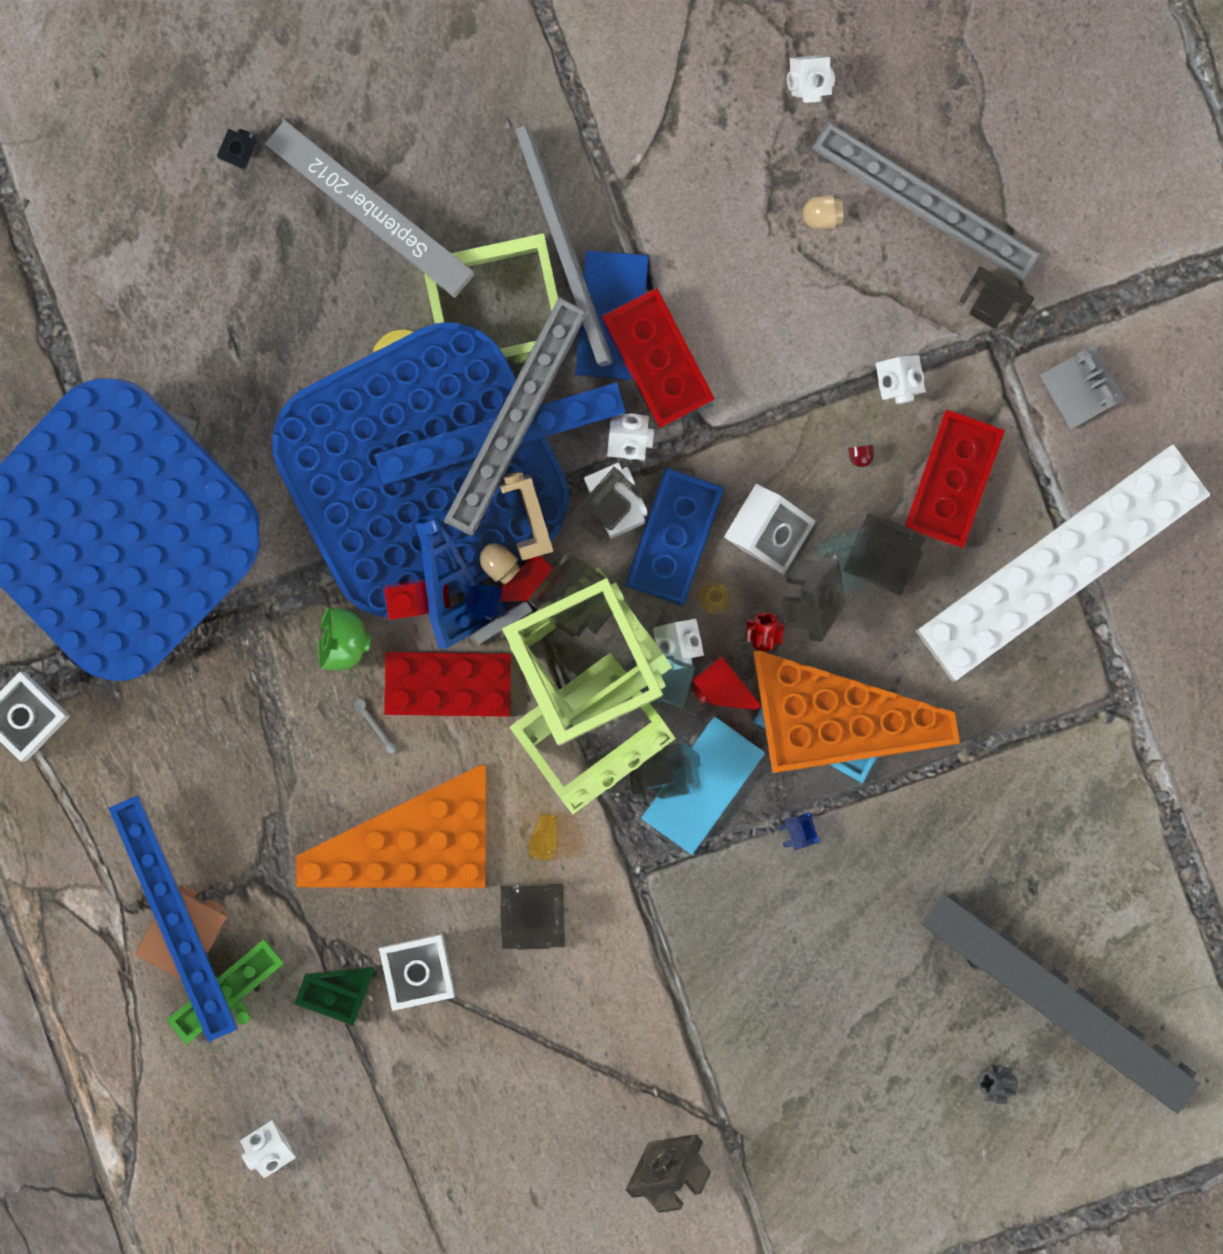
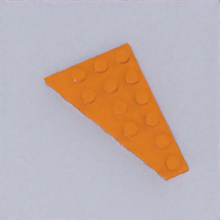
[753,650,960,773]
[296,765,486,888]

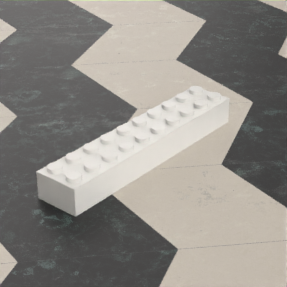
[916,444,1210,681]

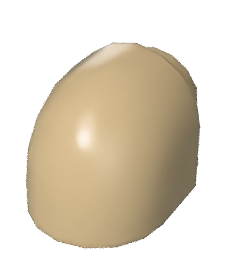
[802,195,843,229]
[479,543,520,584]

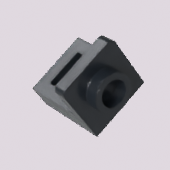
[217,128,261,170]

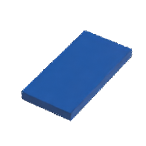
[575,250,648,381]
[625,468,725,607]

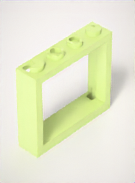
[424,233,558,364]
[510,567,672,728]
[502,578,666,746]
[509,652,676,814]

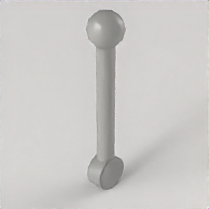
[354,699,397,754]

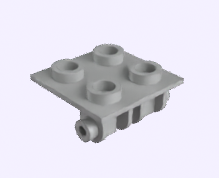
[1039,345,1125,430]

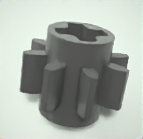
[979,1064,1018,1104]

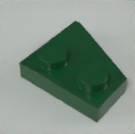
[294,967,375,1027]

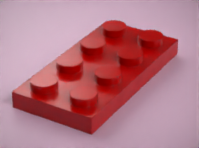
[601,288,715,429]
[903,409,1005,549]
[384,652,511,717]

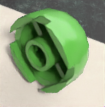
[318,608,371,671]

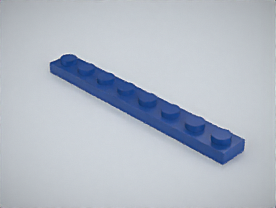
[374,382,626,485]
[108,795,238,1042]

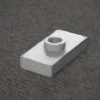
[473,601,533,645]

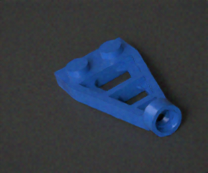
[414,514,491,649]

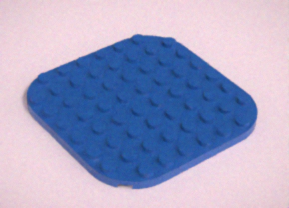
[272,322,569,618]
[0,378,261,681]

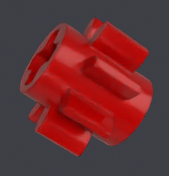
[746,612,784,652]

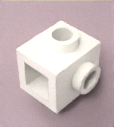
[787,55,835,103]
[876,355,926,404]
[607,413,654,460]
[653,619,704,668]
[240,1120,296,1178]

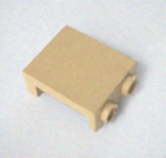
[499,471,553,560]

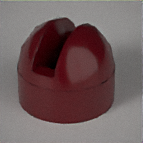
[848,445,874,467]

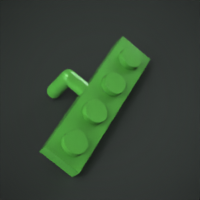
[166,939,284,1045]

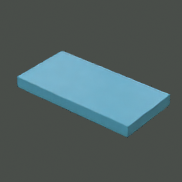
[641,716,765,855]

